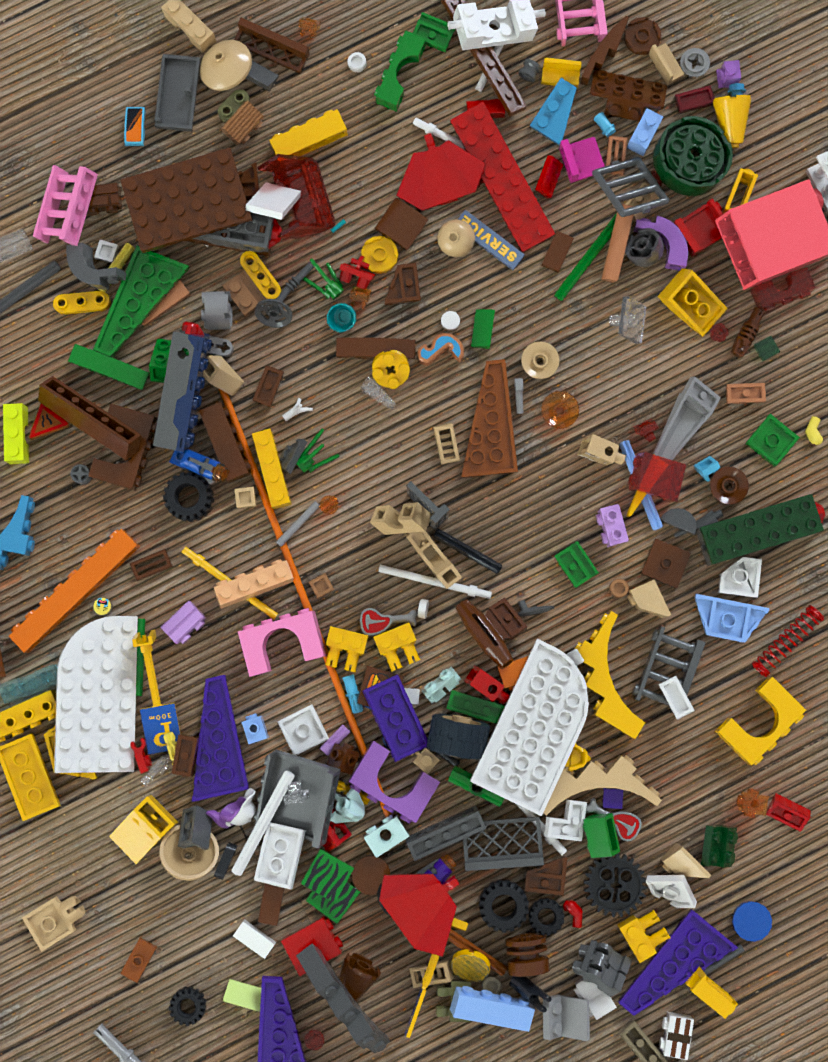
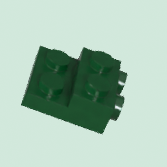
[701,825,738,868]

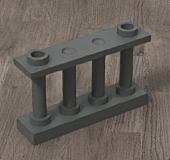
[632,626,706,714]

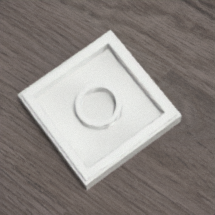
[278,704,329,756]

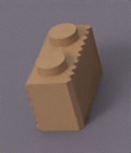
[220,100,264,145]

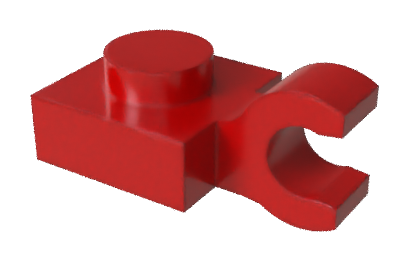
[131,738,152,774]

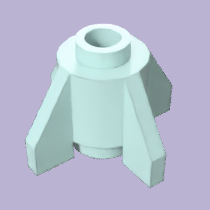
[330,788,365,823]

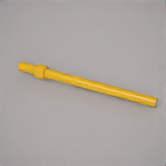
[181,547,278,620]

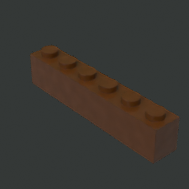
[38,376,141,460]

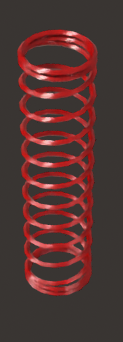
[752,605,824,677]

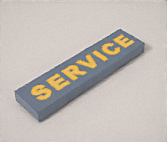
[458,210,525,271]

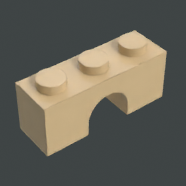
[161,0,216,54]
[370,502,432,535]

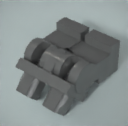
[572,940,633,997]

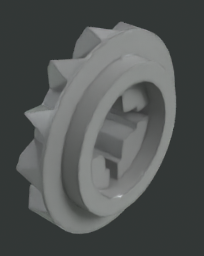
[680,48,710,78]

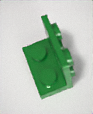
[149,339,189,383]

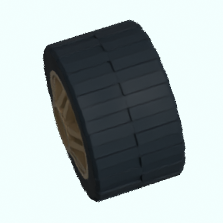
[427,714,490,760]

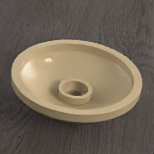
[199,40,252,91]
[159,824,219,881]

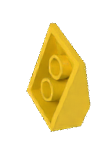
[657,268,728,337]

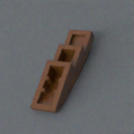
[580,16,629,86]
[336,337,416,359]
[258,883,285,926]

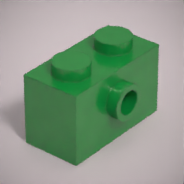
[583,813,620,858]

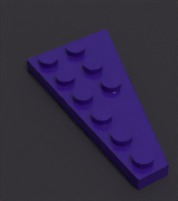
[258,976,306,1062]

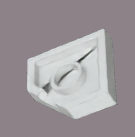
[718,557,762,598]
[646,875,697,908]

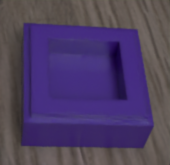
[602,788,623,809]

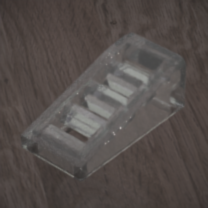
[361,376,396,410]

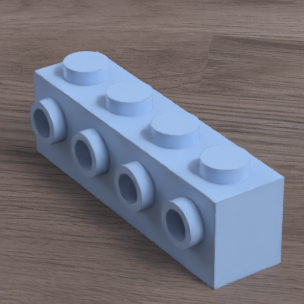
[450,986,535,1032]

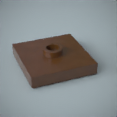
[641,538,691,589]

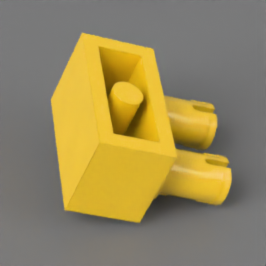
[373,623,421,672]
[325,626,369,673]
[617,910,670,963]

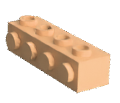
[214,559,294,609]

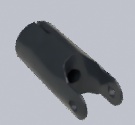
[509,976,552,1013]

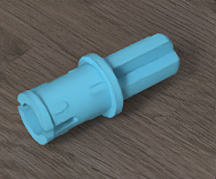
[342,674,363,714]

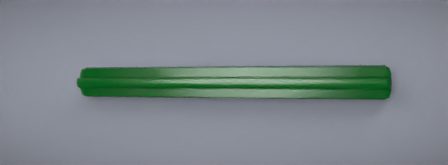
[554,213,617,301]

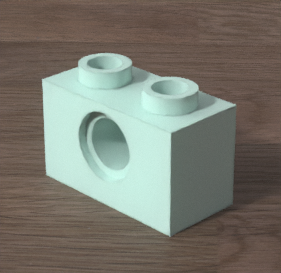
[364,814,410,858]

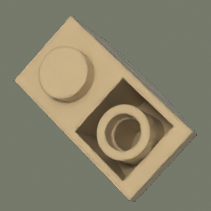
[203,356,244,396]

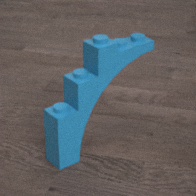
[0,495,35,570]

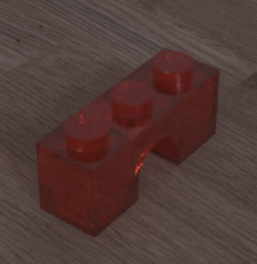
[750,267,816,312]

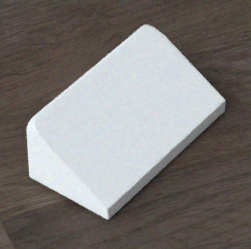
[233,919,276,959]

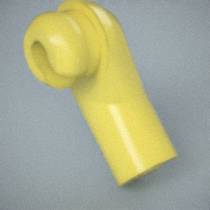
[805,416,823,445]

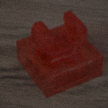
[634,419,659,442]

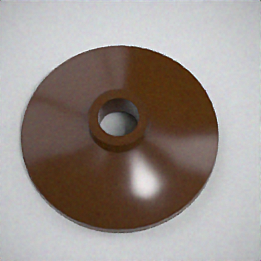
[710,466,749,505]

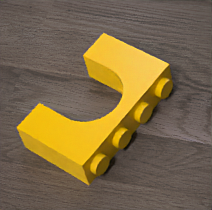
[715,677,806,765]

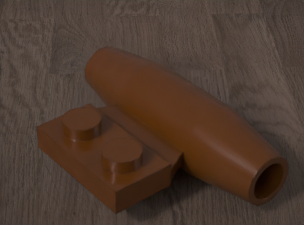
[456,597,527,669]

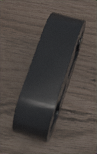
[214,842,238,880]

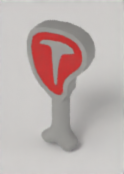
[360,608,418,636]
[586,798,642,842]

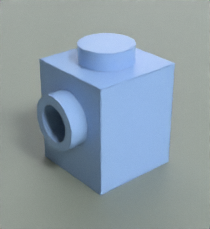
[242,713,269,744]

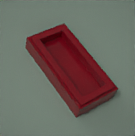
[674,85,715,114]

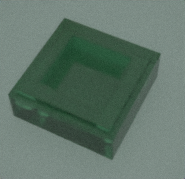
[753,336,780,362]

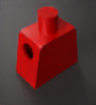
[464,665,510,704]

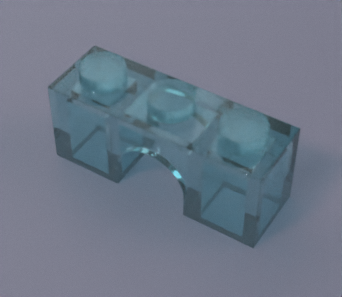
[0,664,58,704]

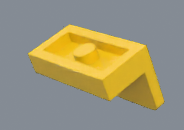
[541,58,582,88]

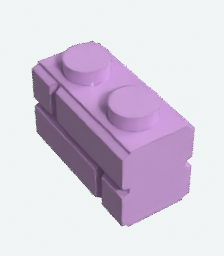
[161,601,206,644]

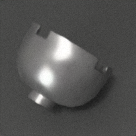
[625,228,664,267]

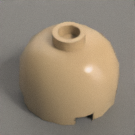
[437,219,476,258]

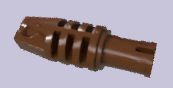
[731,307,765,358]

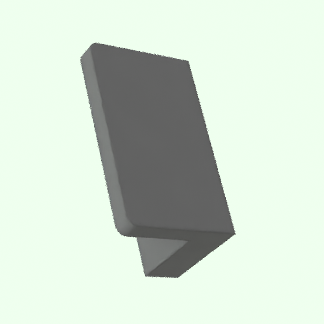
[178,805,212,850]

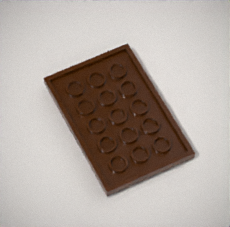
[120,147,252,253]

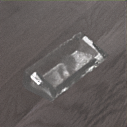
[0,229,33,263]

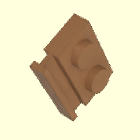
[222,270,266,317]

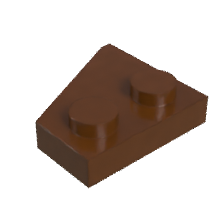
[384,263,421,306]

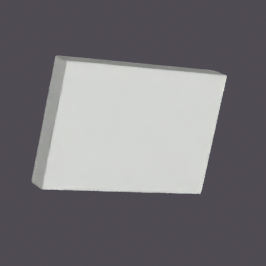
[246,182,301,219]
[254,822,306,889]

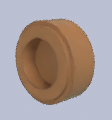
[609,579,629,598]

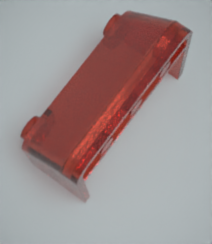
[258,154,335,239]

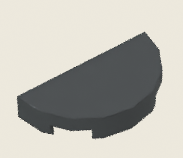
[280,439,308,474]
[660,508,697,536]

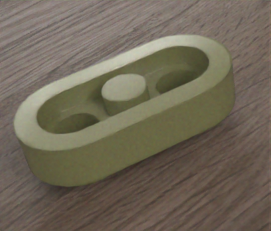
[218,89,250,123]

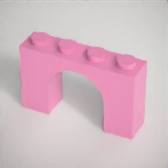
[238,608,327,677]

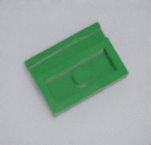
[413,12,456,53]
[554,541,599,588]

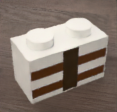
[659,1011,694,1060]

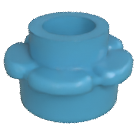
[727,83,746,97]

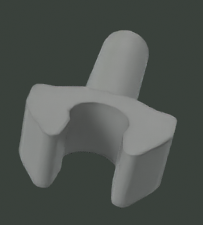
[514,378,523,414]

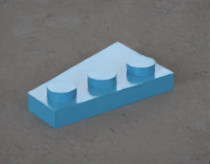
[530,78,577,145]

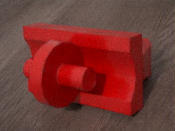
[339,255,376,289]

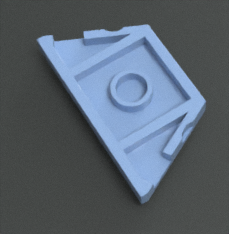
[694,594,769,643]

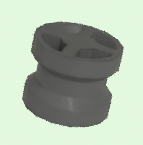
[518,59,541,82]
[70,464,92,485]

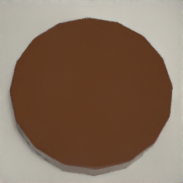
[624,17,661,55]
[352,855,390,895]

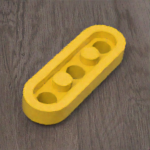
[240,251,281,299]
[53,291,111,315]

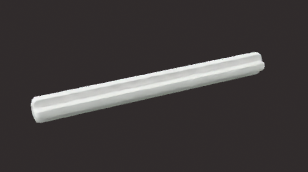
[232,771,295,876]

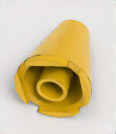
[713,95,751,149]

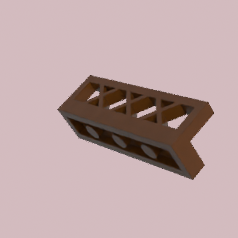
[234,18,310,74]

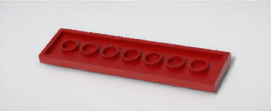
[450,102,555,253]

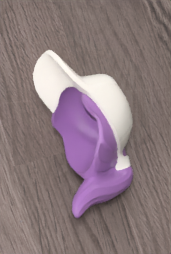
[206,788,256,828]

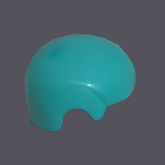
[326,303,357,333]

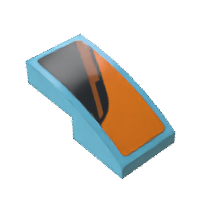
[124,107,146,146]

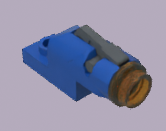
[169,449,228,482]

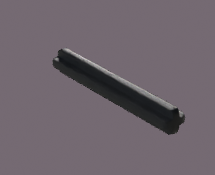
[433,529,502,574]

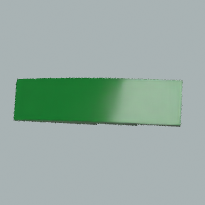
[67,344,149,390]

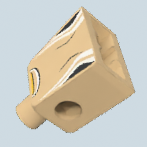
[577,434,626,465]

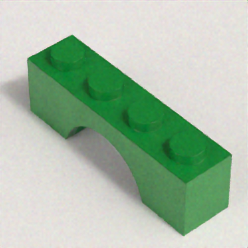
[374,30,426,112]

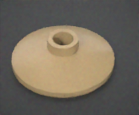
[521,342,559,379]

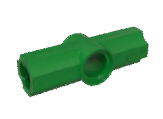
[447,766,505,807]

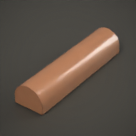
[601,204,634,283]

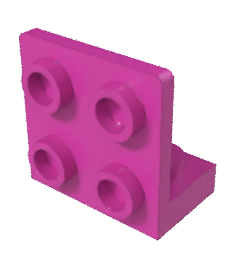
[559,137,605,183]

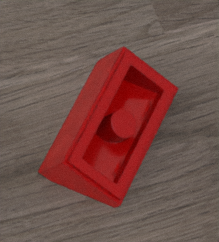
[466,99,505,118]
[766,793,811,832]

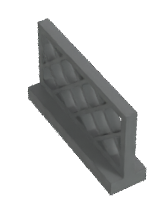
[406,481,450,531]
[463,816,544,871]

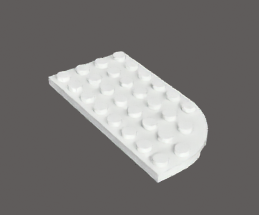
[54,616,138,773]
[470,639,589,816]

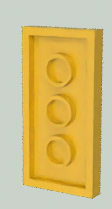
[0,733,61,821]

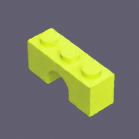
[3,403,29,464]

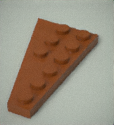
[461,359,518,478]

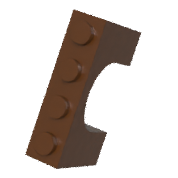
[88,403,157,491]

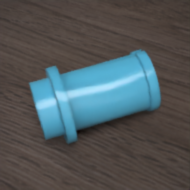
[593,112,616,137]

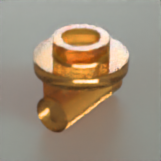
[319,495,339,515]

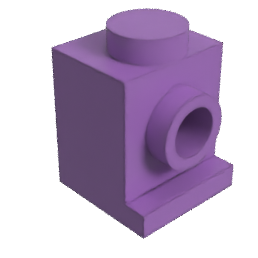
[716,60,741,89]

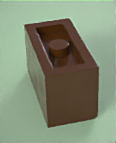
[171,734,199,777]

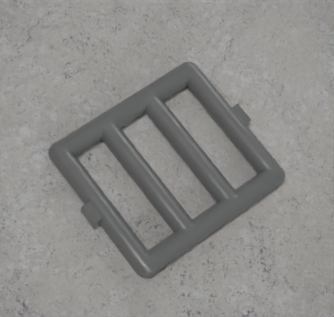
[592,157,669,217]

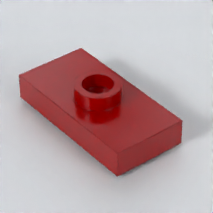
[535,155,563,198]

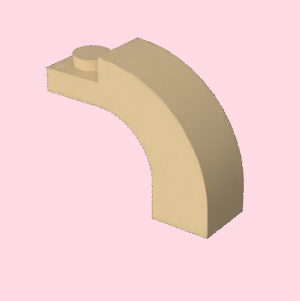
[404,531,462,589]

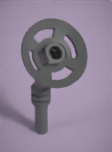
[255,262,314,328]

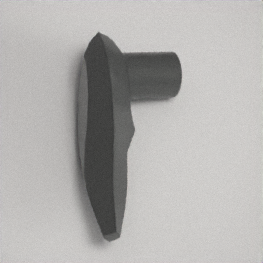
[518,600,554,616]

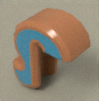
[417,333,464,366]

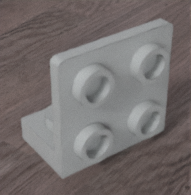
[543,994,590,1041]

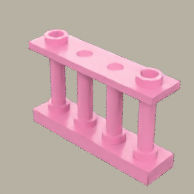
[555,0,608,46]
[33,165,98,246]

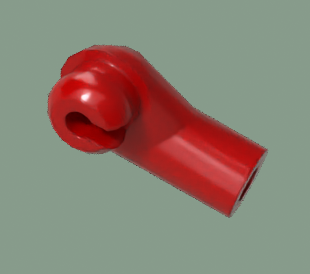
[563,900,583,928]

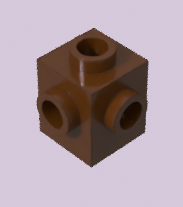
[326,742,360,775]

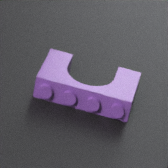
[348,741,440,824]

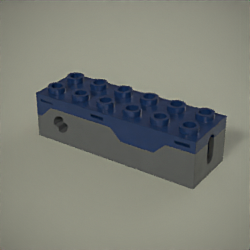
[153,321,212,452]

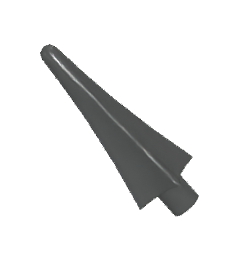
[674,510,723,538]

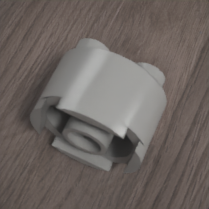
[201,291,233,330]

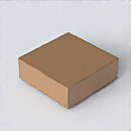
[309,573,335,599]

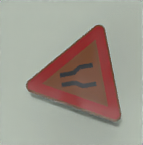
[29,404,69,440]

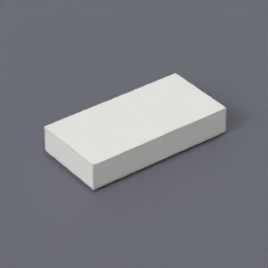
[659,676,695,720]

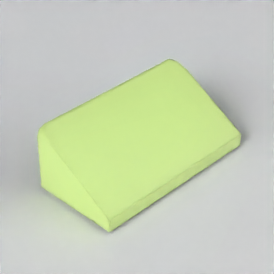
[223,979,261,1012]

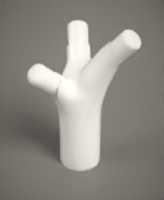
[282,398,313,422]

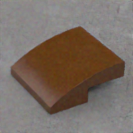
[374,198,428,251]

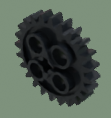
[583,853,647,918]

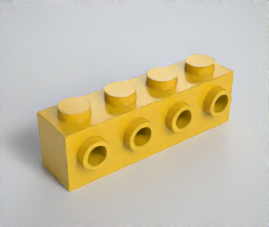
[0,690,56,743]

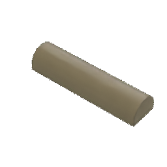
[618,1020,668,1062]

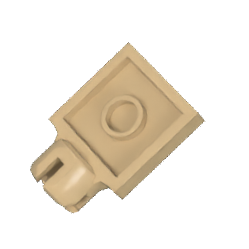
[22,896,85,952]

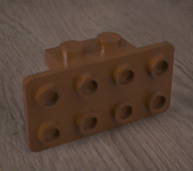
[590,70,667,122]

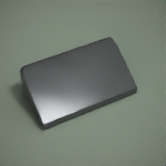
[246,61,279,92]

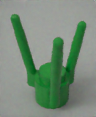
[303,258,344,300]
[296,428,339,473]

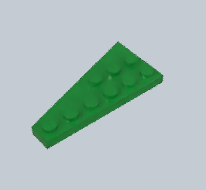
[93,246,190,357]

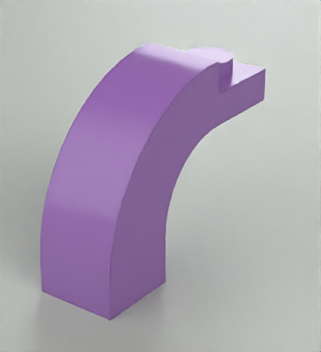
[633,216,688,271]

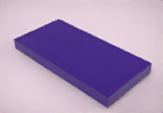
[362,674,428,762]

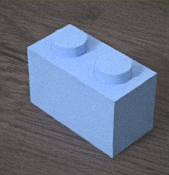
[627,108,663,156]

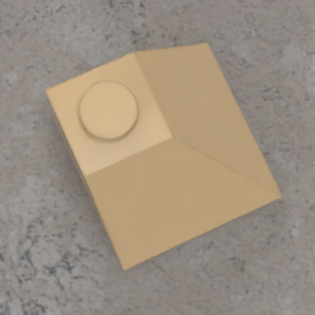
[627,579,671,618]
[660,843,711,878]

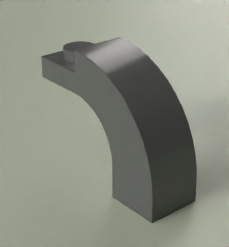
[66,243,126,290]

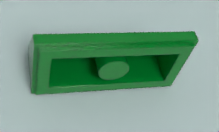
[471,309,495,349]

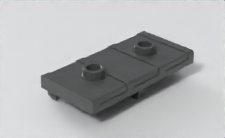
[154,54,201,132]

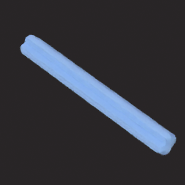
[619,440,663,530]

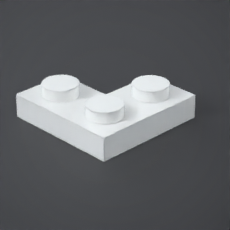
[544,799,587,841]

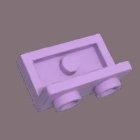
[596,504,629,548]

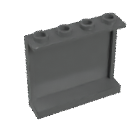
[254,749,341,849]

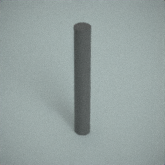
[704,944,745,976]

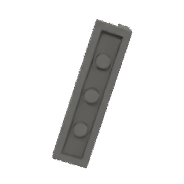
[406,805,486,861]

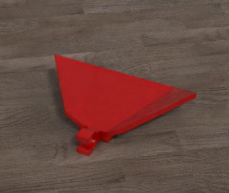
[396,133,486,211]
[379,874,459,957]

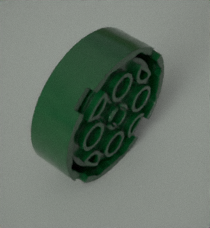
[653,116,733,196]

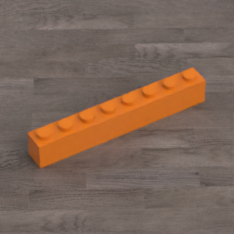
[8,529,140,653]

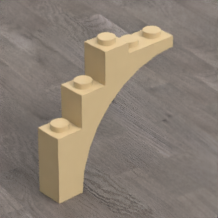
[543,755,662,816]

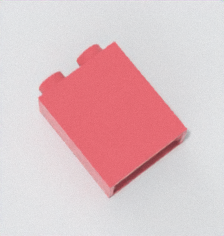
[715,179,828,290]

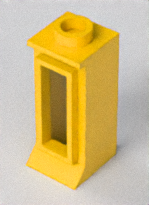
[722,168,758,214]
[685,966,738,1019]

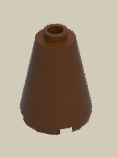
[339,953,381,1002]

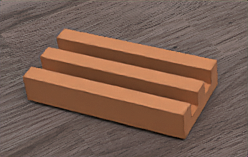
[605,136,628,176]

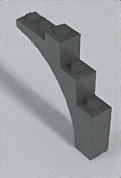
[296,944,391,1053]

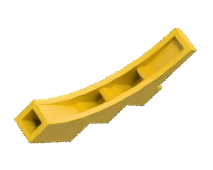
[573,611,645,739]

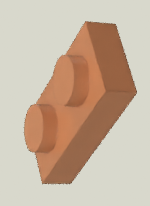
[726,383,766,404]

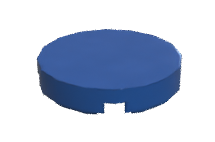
[732,901,772,942]

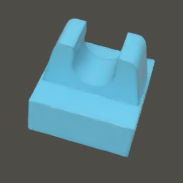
[694,456,721,482]

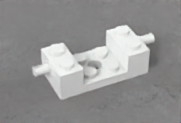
[447,0,546,51]

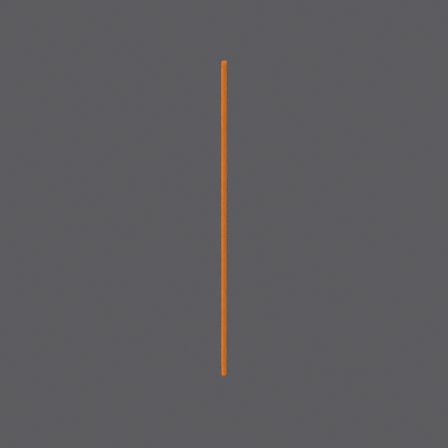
[219,389,392,817]

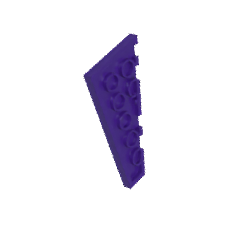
[192,675,249,802]
[617,909,738,1016]

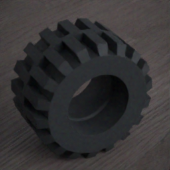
[163,472,214,522]
[479,879,529,933]

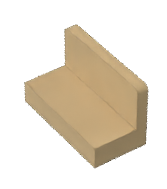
[649,43,684,86]

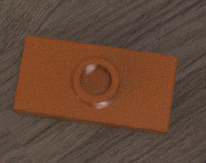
[120,937,157,983]

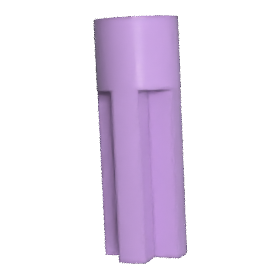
[320,724,350,756]

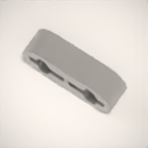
[207,336,234,358]

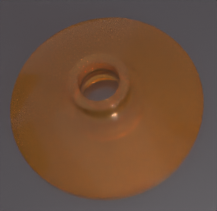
[541,391,579,429]

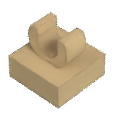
[235,487,256,509]

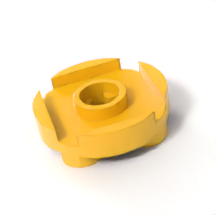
[372,350,410,389]

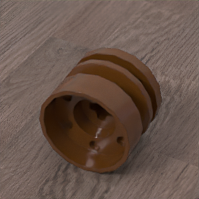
[505,933,550,977]

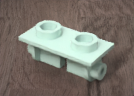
[422,667,461,704]

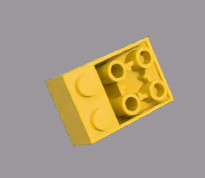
[109,795,178,864]

